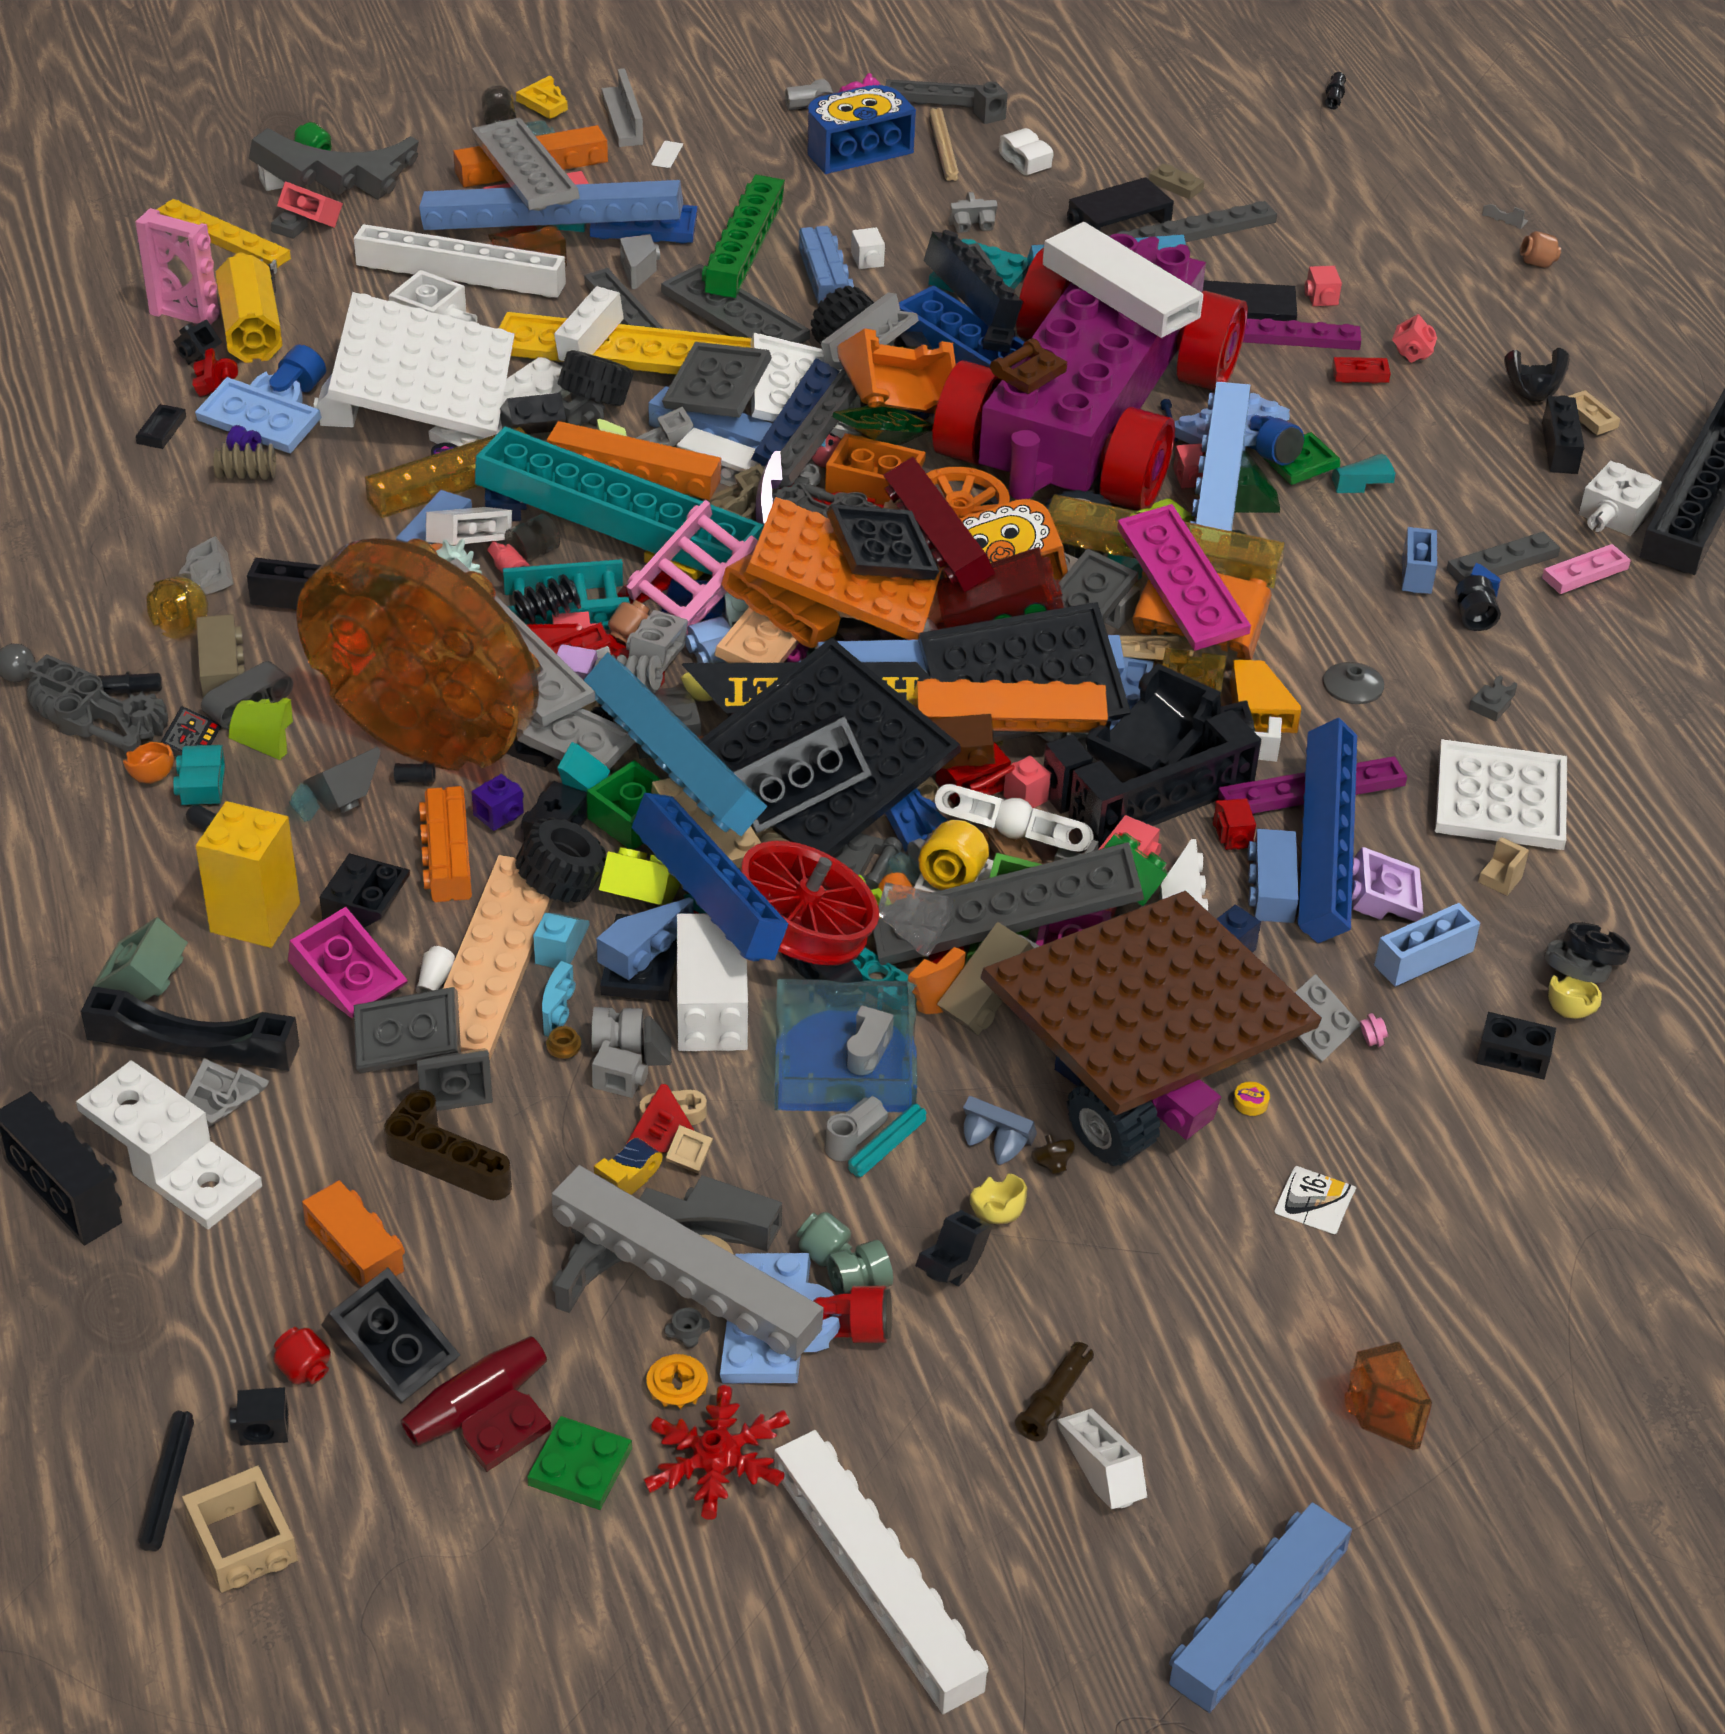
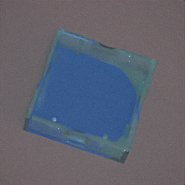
[775,979,917,1112]

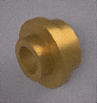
[546,1026,581,1059]

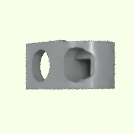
[846,1005,894,1075]

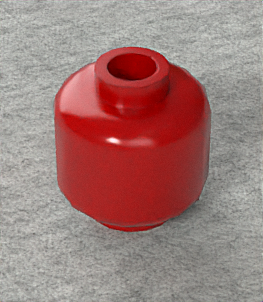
[273,1327,331,1385]

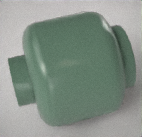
[796,1212,853,1267]

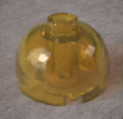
[146,576,208,639]

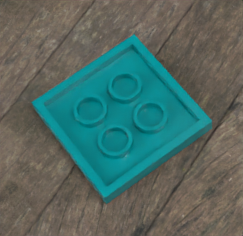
[929,238,1029,293]

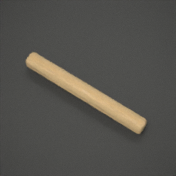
[929,108,959,181]

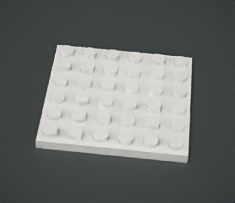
[327,292,515,439]

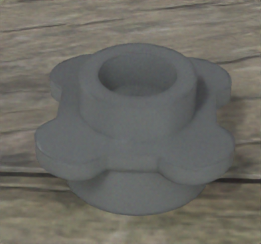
[665,1308,710,1347]

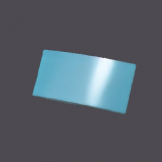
[542,961,576,1037]

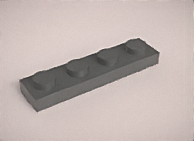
[885,79,980,107]
[1446,531,1560,582]

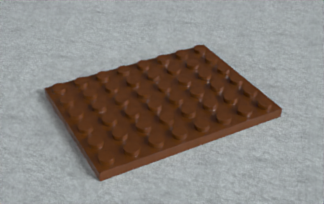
[980,890,1322,1115]

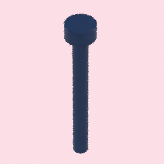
[1160,399,1179,442]

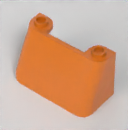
[837,328,956,416]
[1132,573,1272,660]

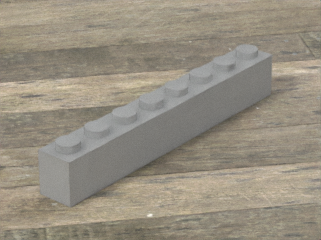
[552,1165,824,1360]

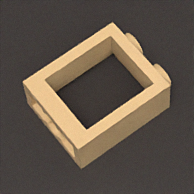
[182,1465,298,1593]

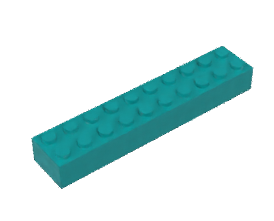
[475,426,764,575]

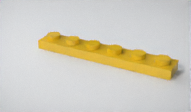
[156,199,291,268]

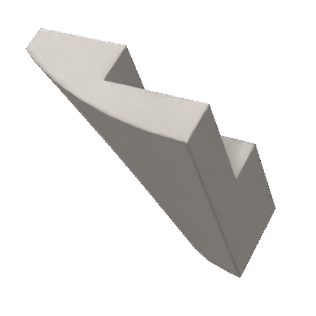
[171,536,234,599]
[184,1058,269,1127]

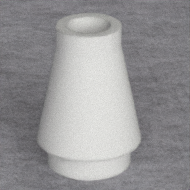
[416,946,455,993]

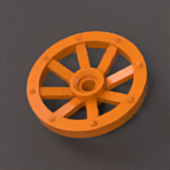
[926,467,1010,518]

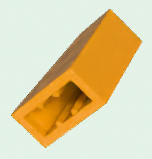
[1230,660,1301,733]

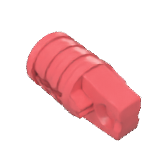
[487,541,530,574]

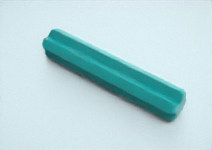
[848,1104,927,1177]

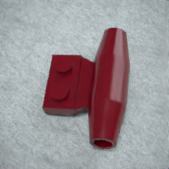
[401,1336,551,1472]

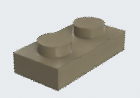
[1149,164,1205,199]

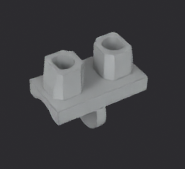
[948,192,997,233]

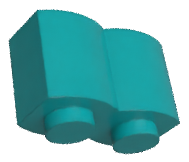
[173,745,225,805]

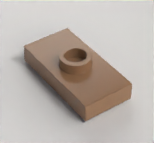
[984,827,1042,864]

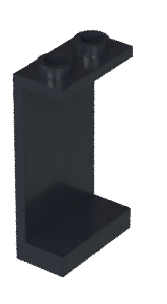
[1067,177,1174,231]

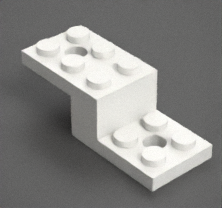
[76,1060,262,1229]

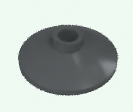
[1323,662,1384,704]

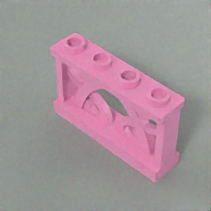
[135,208,220,325]

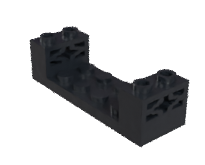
[1069,710,1262,848]

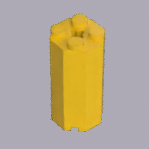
[215,252,283,363]

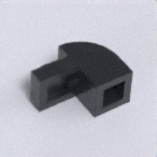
[915,1210,992,1286]

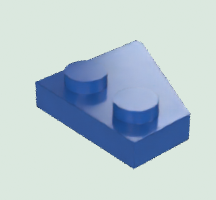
[885,788,948,852]

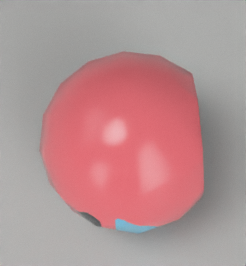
[812,433,841,468]

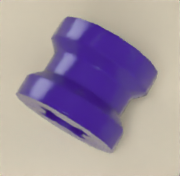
[226,425,262,451]

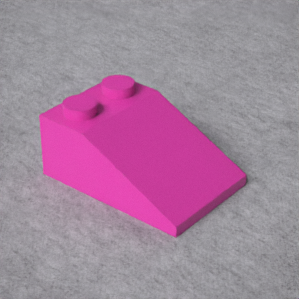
[288,907,408,1018]

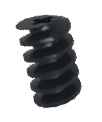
[513,574,581,624]

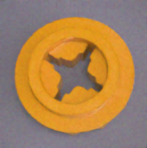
[646,1354,708,1410]

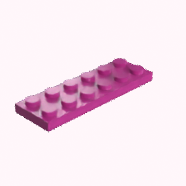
[1117,504,1251,651]

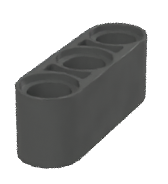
[201,661,294,728]

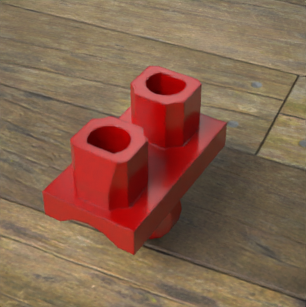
[192,348,238,397]

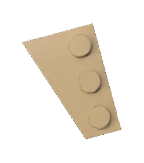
[1120,635,1194,662]

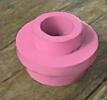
[1360,1013,1388,1047]

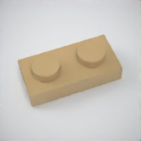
[1568,390,1620,435]

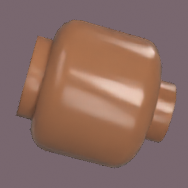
[1520,231,1561,268]
[608,600,650,645]

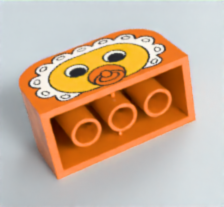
[941,499,1068,618]

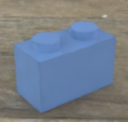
[1402,527,1437,594]

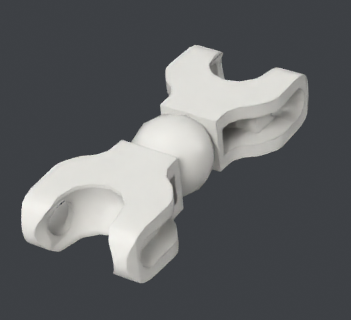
[935,784,1094,852]

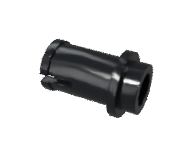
[394,760,436,786]

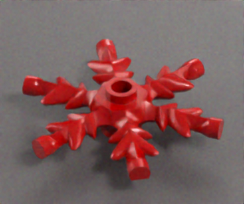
[643,1385,790,1520]

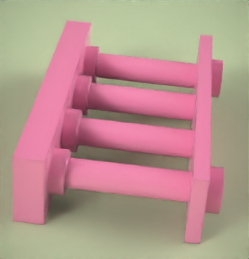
[626,499,758,635]

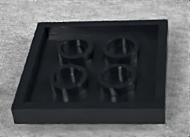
[827,504,939,580]

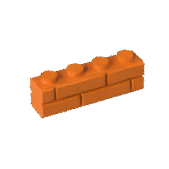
[419,786,472,902]

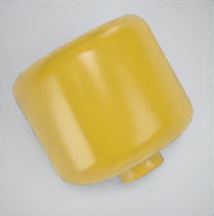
[918,820,989,891]

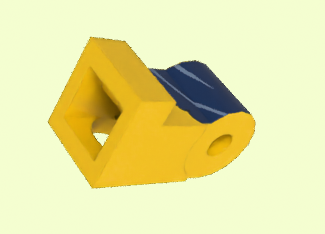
[594,1137,663,1195]

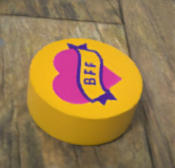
[1233,1081,1270,1116]

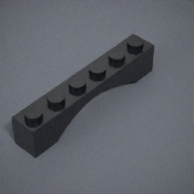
[81,986,300,1071]

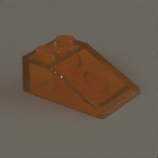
[488,225,567,266]

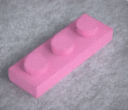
[1542,544,1631,594]

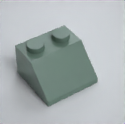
[91,917,188,1002]

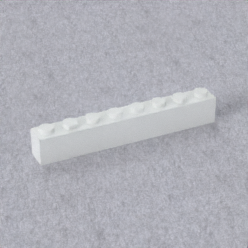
[354,224,566,298]
[774,1430,988,1714]

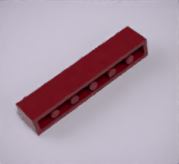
[883,456,995,592]

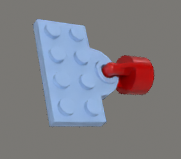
[720,1253,892,1383]

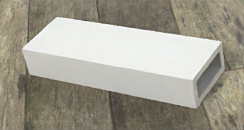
[1043,222,1204,338]

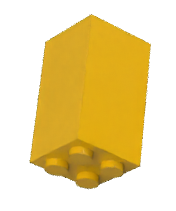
[195,801,300,948]

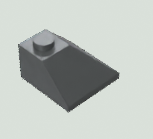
[303,747,381,813]
[417,1048,493,1111]

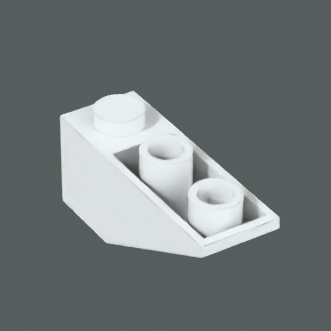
[1159,839,1208,911]

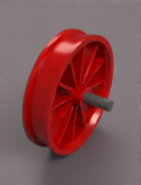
[740,841,879,965]

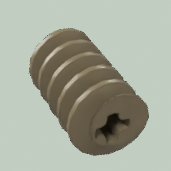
[213,442,276,480]

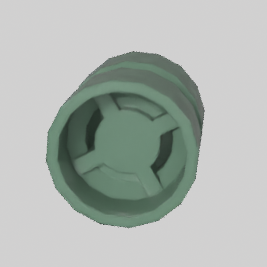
[826,1239,893,1295]

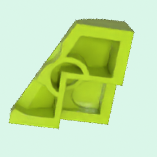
[229,698,293,760]

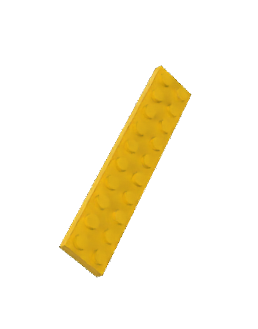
[499,312,751,375]

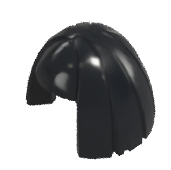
[1504,348,1570,402]

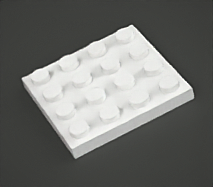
[751,333,861,439]
[1435,739,1567,850]

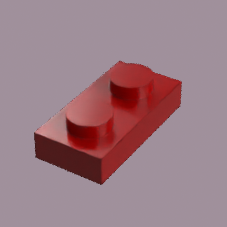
[1332,357,1391,384]

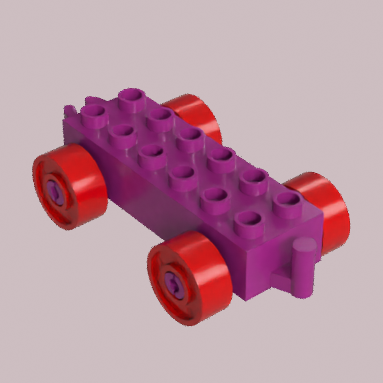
[932,234,1248,511]

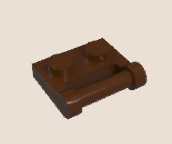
[990,338,1067,394]

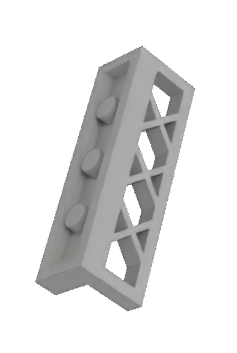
[601,68,643,147]
[821,292,919,370]

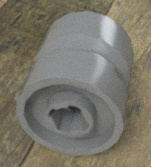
[592,1007,644,1053]

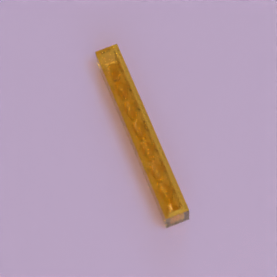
[1048,494,1285,588]

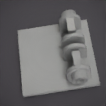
[1295,974,1360,1063]

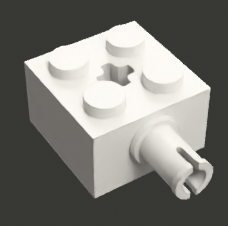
[389,270,477,322]
[1579,461,1662,536]

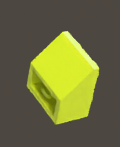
[599,847,681,905]

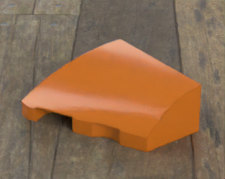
[908,947,966,1014]

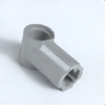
[785,79,834,110]
[824,1096,888,1161]

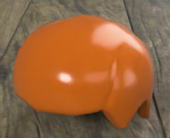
[123,742,174,784]

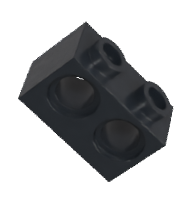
[1476,1012,1557,1080]

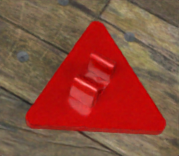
[626,1084,695,1153]

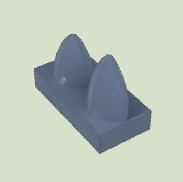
[963,1096,1037,1165]

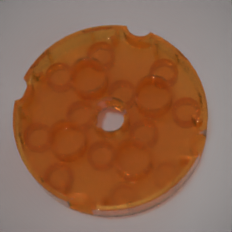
[296,538,541,771]

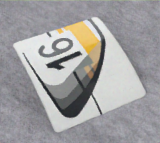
[1275,1166,1356,1234]

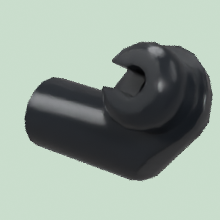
[186,805,217,832]

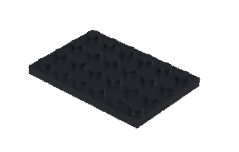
[918,602,1131,742]

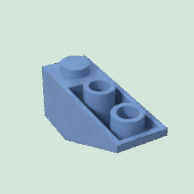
[596,897,694,980]

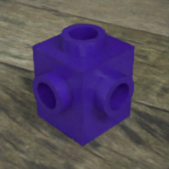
[471,773,524,831]

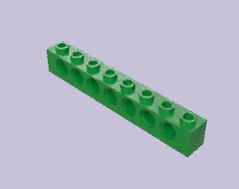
[702,174,785,298]

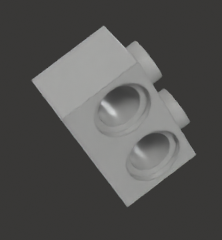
[626,610,688,672]

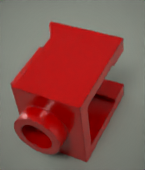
[1212,798,1256,850]

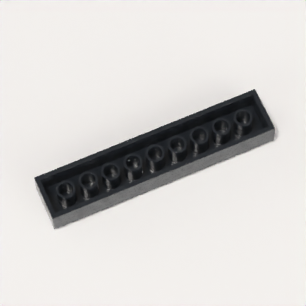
[1639,389,1725,575]

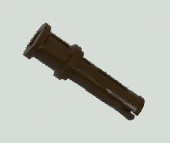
[1015,1342,1094,1442]

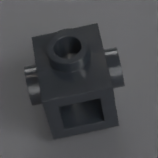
[173,319,222,365]

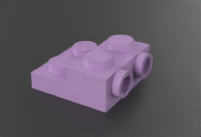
[1352,847,1424,922]

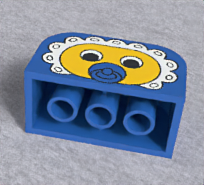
[807,85,916,174]

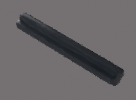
[138,1410,194,1551]

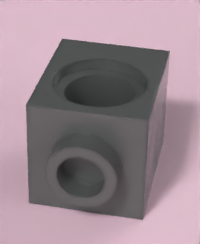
[973,82,1008,124]

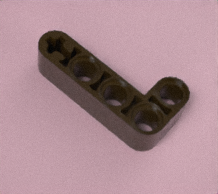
[384,1090,512,1201]

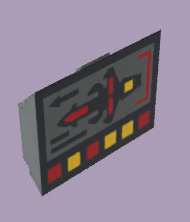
[161,706,221,757]

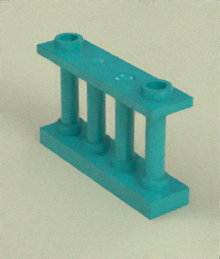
[503,559,629,630]

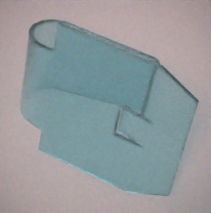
[289,783,320,822]
[888,852,921,886]

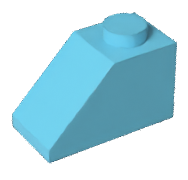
[533,913,590,968]

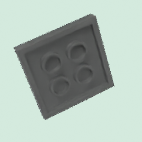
[662,342,772,418]

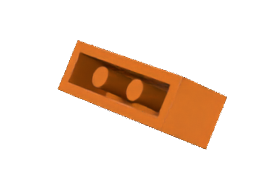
[302,1180,405,1287]

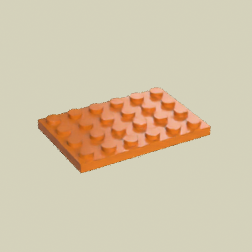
[746,497,943,640]

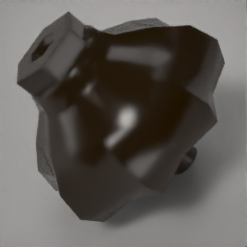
[1031,1134,1075,1175]

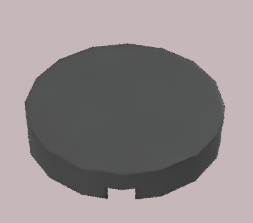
[1544,940,1612,983]

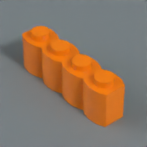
[721,555,841,648]

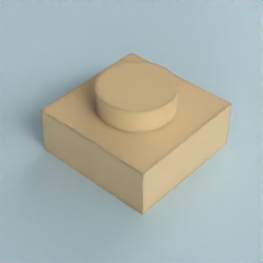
[666,1125,713,1174]

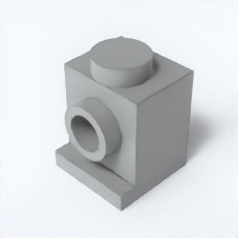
[592,1040,648,1098]

